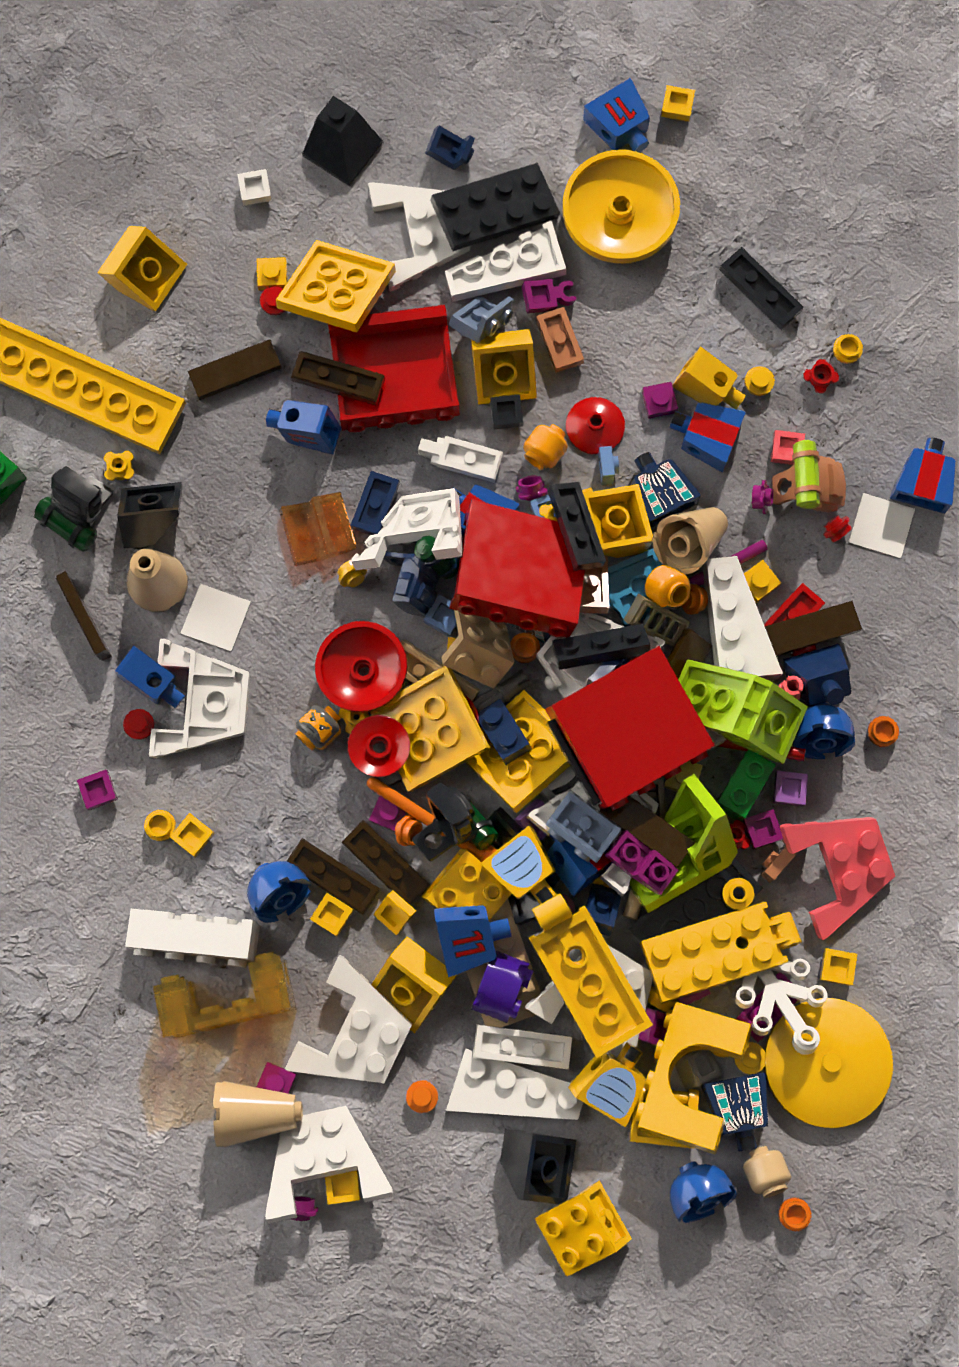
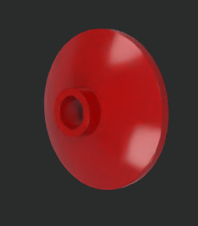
[566,397,625,455]
[348,715,410,777]

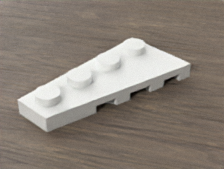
[445,221,566,302]

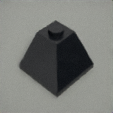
[302,96,383,186]
[117,482,182,549]
[500,1128,577,1204]

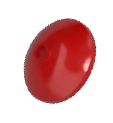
[315,621,408,712]

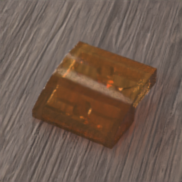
[279,492,357,566]

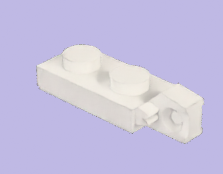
[418,436,503,483]

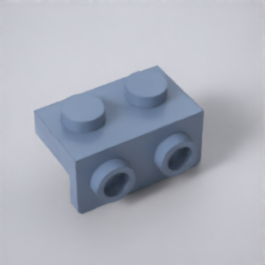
[449,296,514,343]
[546,790,622,863]

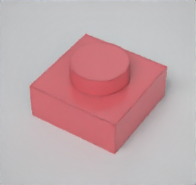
[771,430,805,465]

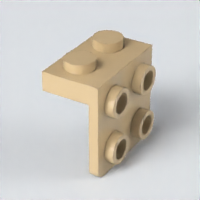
[441,610,514,689]

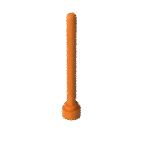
[367,777,498,862]

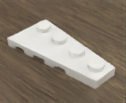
[446,1049,583,1120]

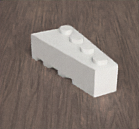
[702,556,783,680]
[125,909,260,968]

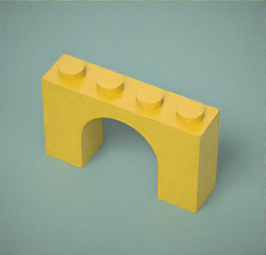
[635,1002,752,1155]

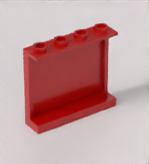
[328,305,460,432]
[449,499,585,638]
[545,646,715,811]

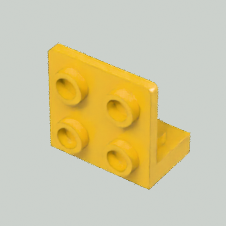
[421,849,512,921]
[535,1181,632,1276]

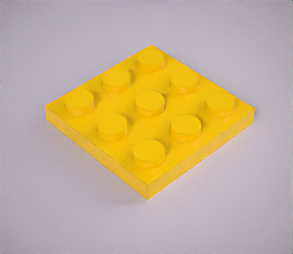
[276,240,396,333]
[369,666,490,792]
[465,690,570,814]

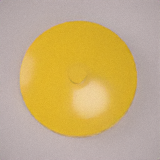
[562,150,680,264]
[764,998,893,1128]

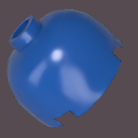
[793,702,855,759]
[247,861,311,923]
[670,1161,737,1223]

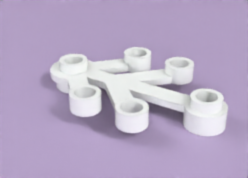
[735,944,827,1055]

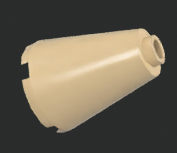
[652,507,728,574]
[127,549,188,612]
[213,1081,303,1147]

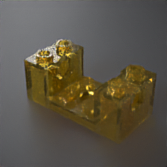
[153,952,297,1039]

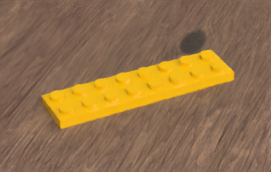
[0,318,186,455]

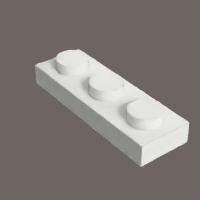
[472,1024,572,1069]

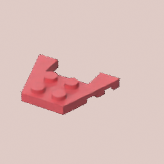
[779,817,895,940]

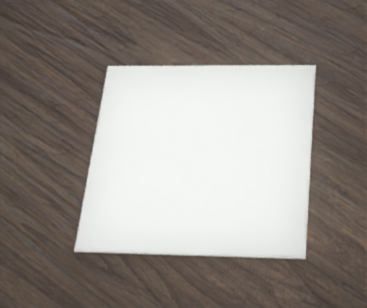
[849,493,915,558]
[181,584,251,651]

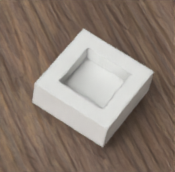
[237,169,272,206]

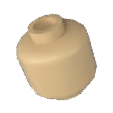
[743,1146,791,1198]

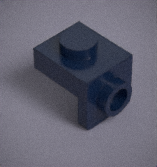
[424,125,475,170]

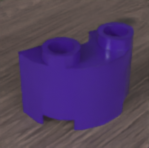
[471,950,533,1023]

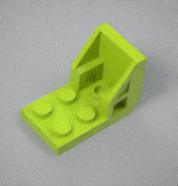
[678,659,808,764]
[629,774,738,913]

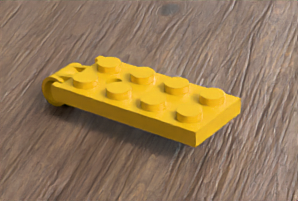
[529,893,653,1058]
[640,902,802,1004]

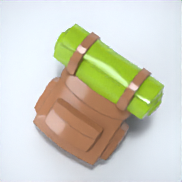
[772,440,846,513]

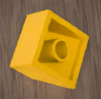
[97,226,187,311]
[471,329,537,405]
[583,484,653,558]
[371,937,458,1033]

